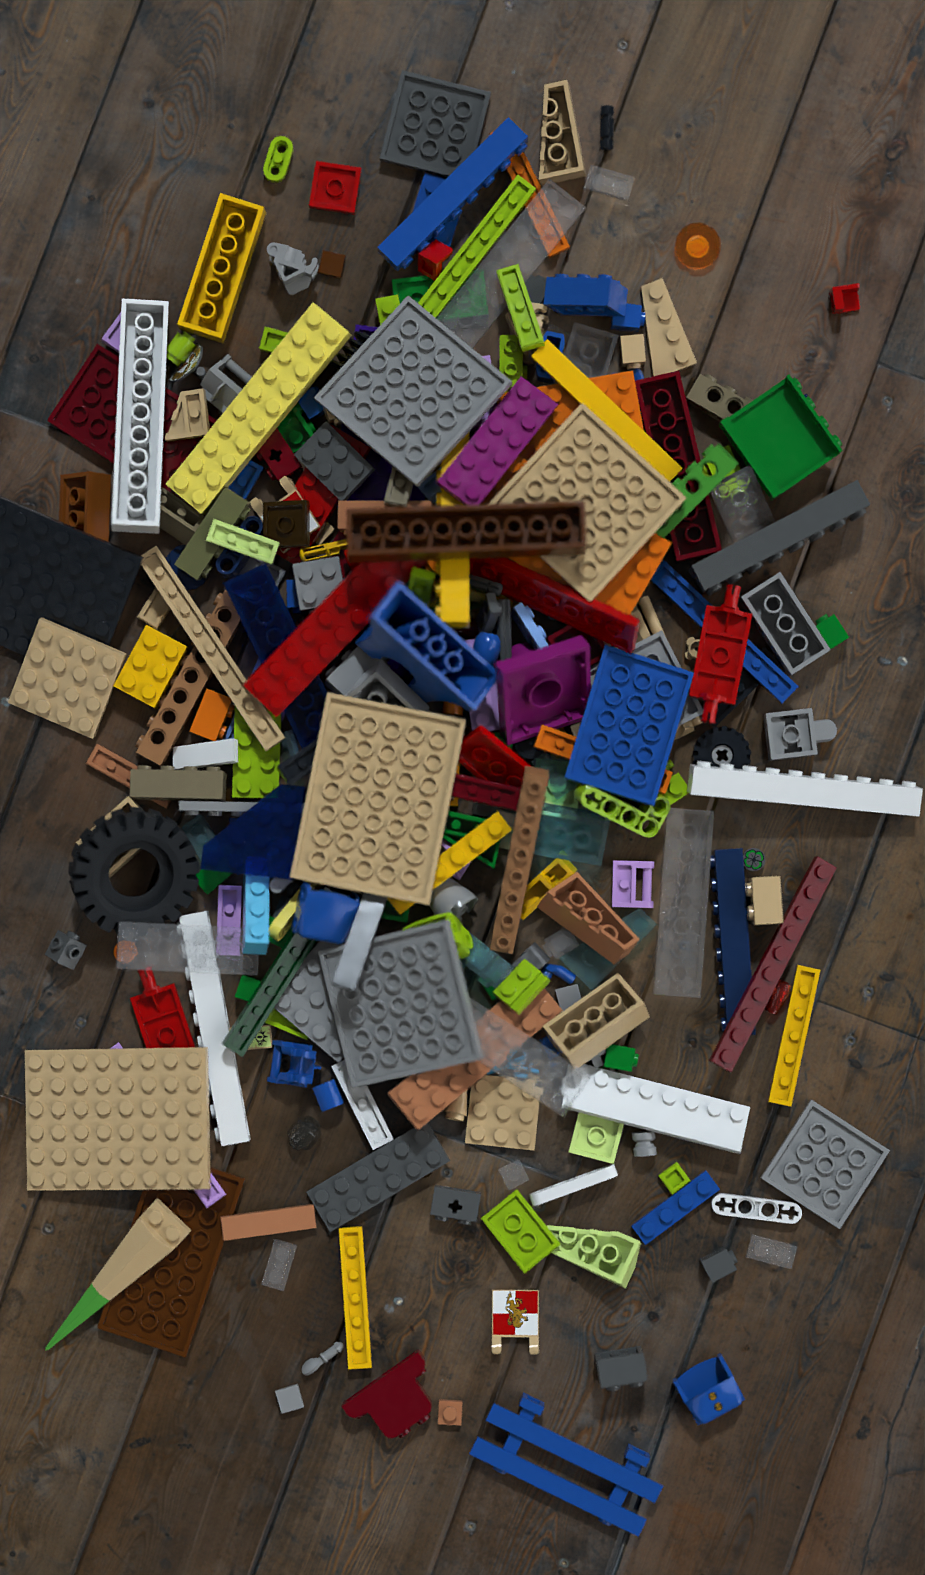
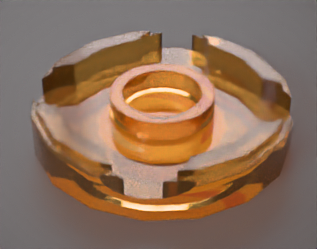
[675,222,721,270]

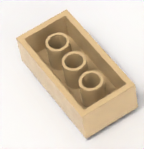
[542,973,650,1071]

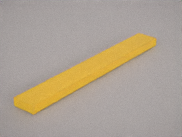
[531,339,683,482]

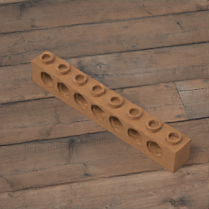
[135,589,251,766]
[490,766,549,954]

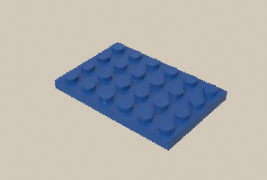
[564,645,694,806]

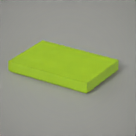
[481,1189,561,1274]

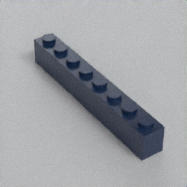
[709,848,756,1035]

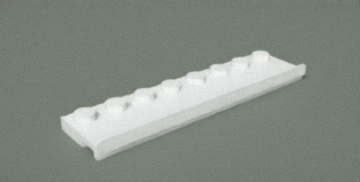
[559,1064,750,1154]

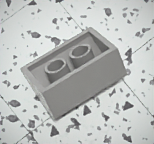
[345,659,429,712]

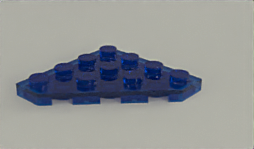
[200,784,306,880]

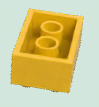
[113,625,189,710]

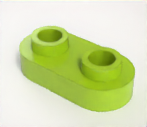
[263,136,293,183]

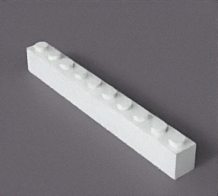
[687,761,923,816]
[176,911,251,1146]

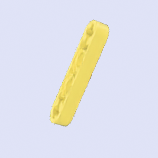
[269,881,325,941]

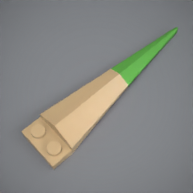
[45,1198,191,1350]

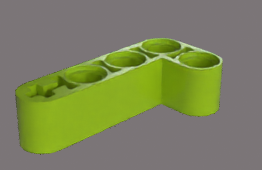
[574,784,670,838]

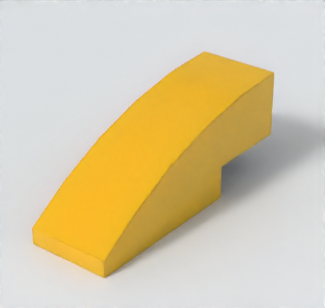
[520,853,578,920]

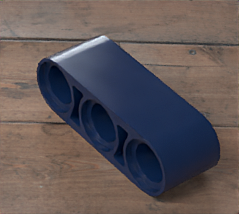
[216,516,263,579]

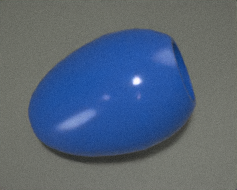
[473,632,501,666]

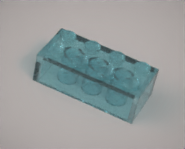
[509,800,610,866]

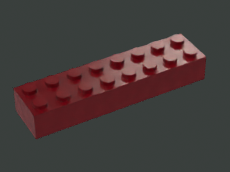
[635,370,722,564]

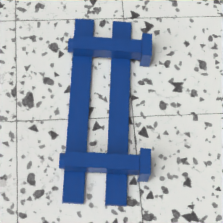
[469,1392,663,1537]

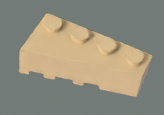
[539,80,586,186]

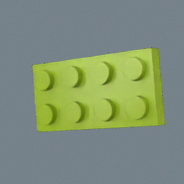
[232,706,282,799]

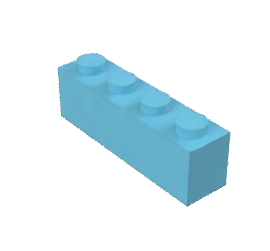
[242,857,269,955]

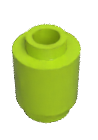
[166,331,197,367]

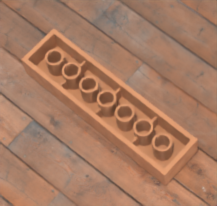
[387,988,563,1130]

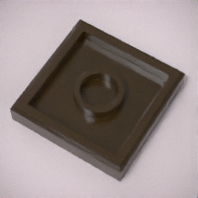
[263,500,310,549]

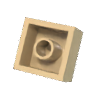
[745,876,783,925]

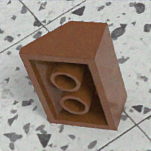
[59,471,111,542]

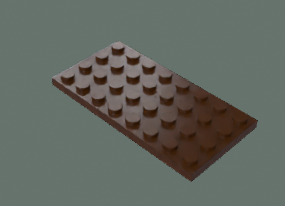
[97,1167,245,1358]

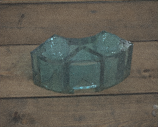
[459,932,515,989]

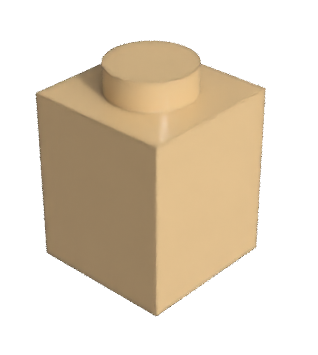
[619,334,646,371]

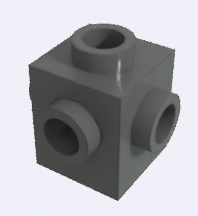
[45,930,87,970]

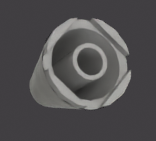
[429,877,478,921]

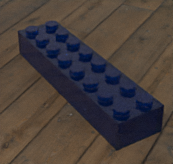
[223,563,327,749]

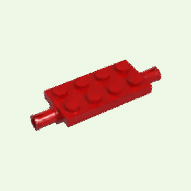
[689,584,752,724]
[130,966,196,1048]

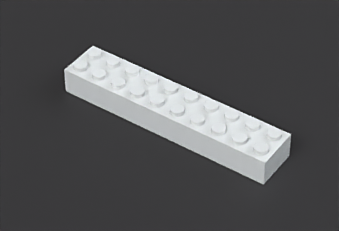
[112,299,169,534]

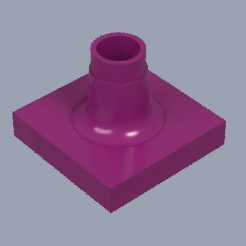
[495,635,591,746]

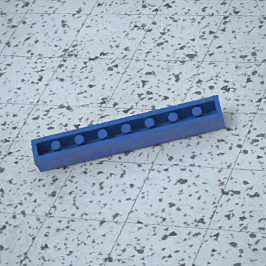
[377,117,528,272]

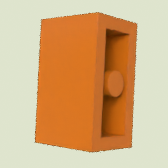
[189,688,235,741]

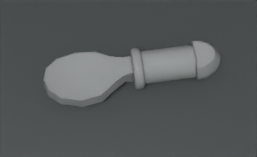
[301,1342,344,1376]

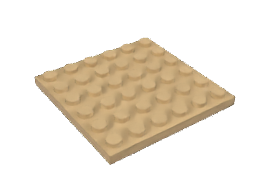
[489,403,686,602]

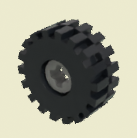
[692,726,752,769]

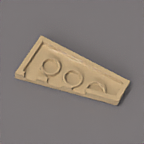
[641,278,697,376]

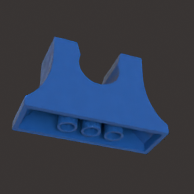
[355,581,496,711]

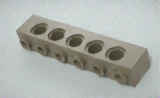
[686,374,753,422]

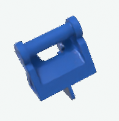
[267,1040,322,1088]

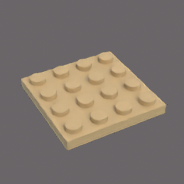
[8,617,127,739]

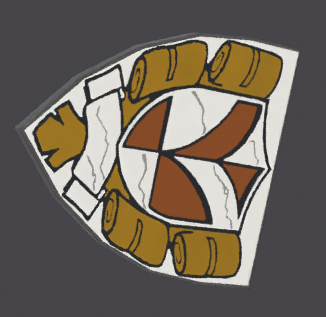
[169,343,206,382]

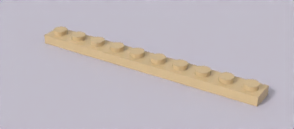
[141,546,286,751]

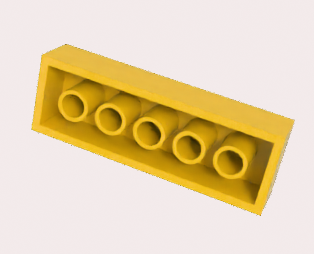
[177,193,266,344]

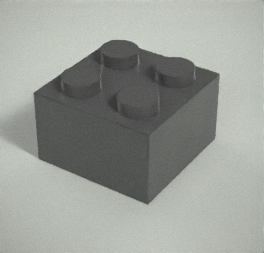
[595,1346,648,1391]

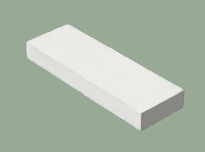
[173,738,238,770]

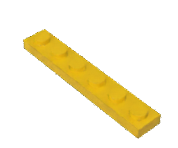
[388,811,512,915]
[768,965,820,1107]
[339,1226,372,1369]

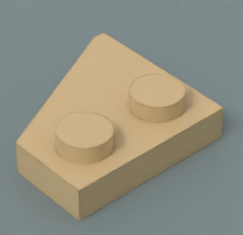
[165,388,210,442]

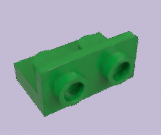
[277,402,317,454]

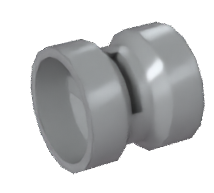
[632,1131,657,1157]

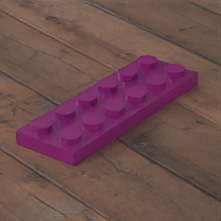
[436,376,558,505]

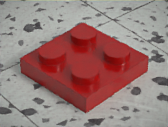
[309,161,362,215]

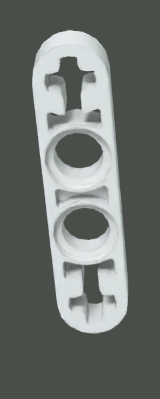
[529,1164,618,1206]
[711,1193,802,1224]

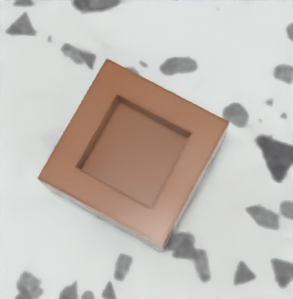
[438,1399,462,1425]

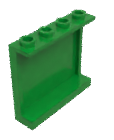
[718,374,843,501]

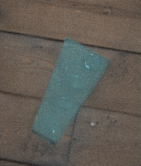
[559,908,657,991]

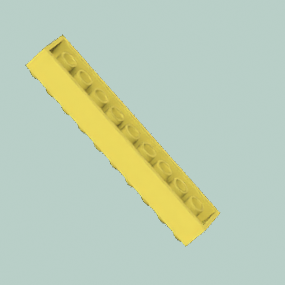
[166,302,352,515]

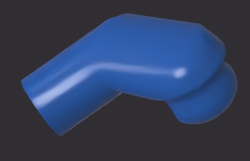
[541,963,576,984]

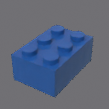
[543,274,628,317]

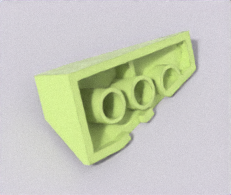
[547,1225,641,1289]

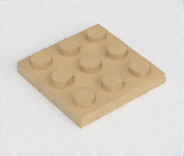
[465,1074,542,1151]

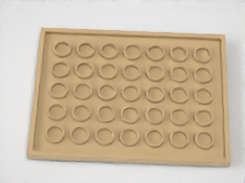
[290,692,466,905]
[25,1047,211,1191]

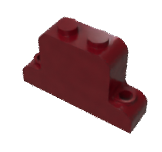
[341,1349,432,1438]

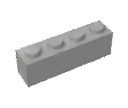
[324,647,388,696]

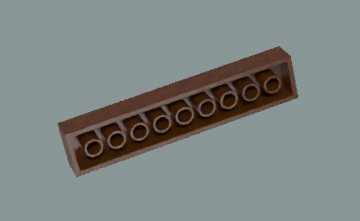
[346,501,587,563]

